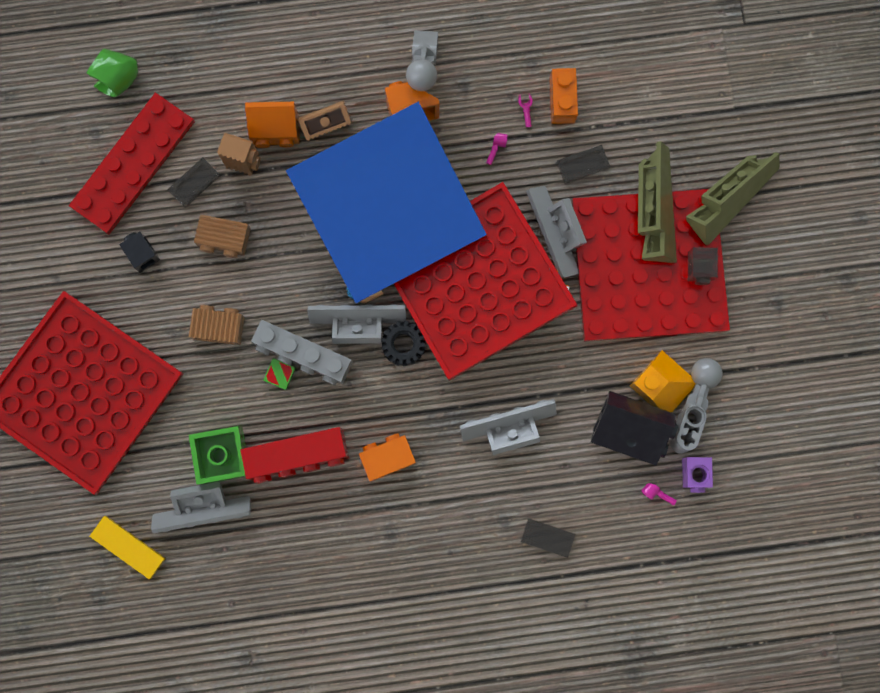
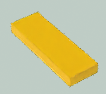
[89,516,166,579]

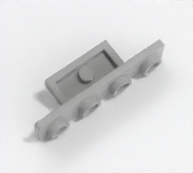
[526,186,587,279]
[307,304,406,344]
[459,399,557,455]
[151,481,251,533]

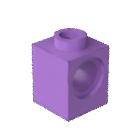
[682,457,713,493]

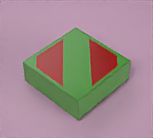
[263,358,296,391]

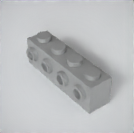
[251,319,353,385]

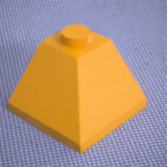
[630,350,695,413]

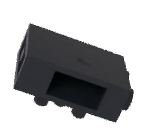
[591,391,678,465]

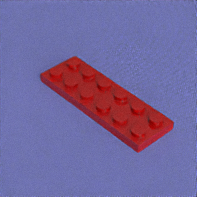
[68,92,195,235]

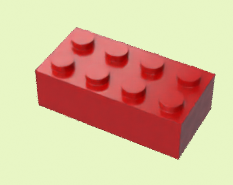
[240,427,349,484]

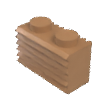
[298,100,352,141]
[217,133,261,176]
[194,214,251,258]
[189,305,245,345]

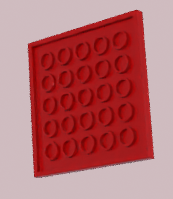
[394,182,578,381]
[572,189,730,342]
[0,290,184,495]

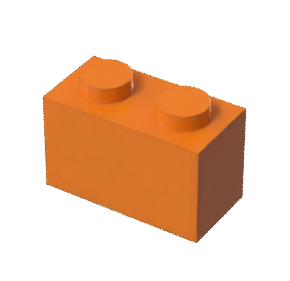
[549,68,578,124]
[359,433,416,482]

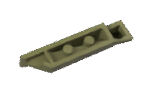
[638,141,677,263]
[686,152,780,245]

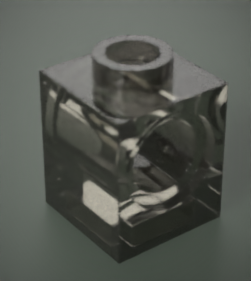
[688,247,718,285]

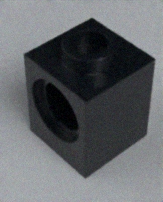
[119,232,160,273]

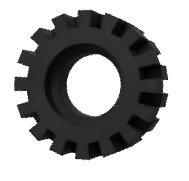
[381,321,426,367]

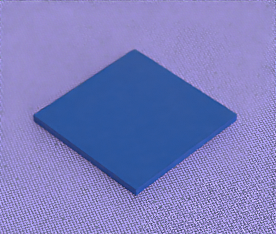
[286,101,487,303]

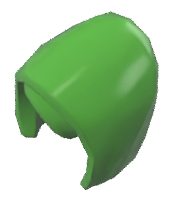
[87,48,138,98]

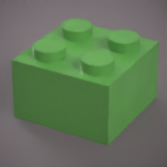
[189,426,246,485]

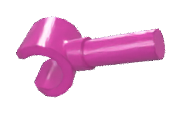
[518,93,533,128]
[486,133,508,165]
[641,483,677,505]

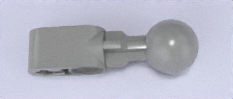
[406,30,438,91]
[670,358,723,454]

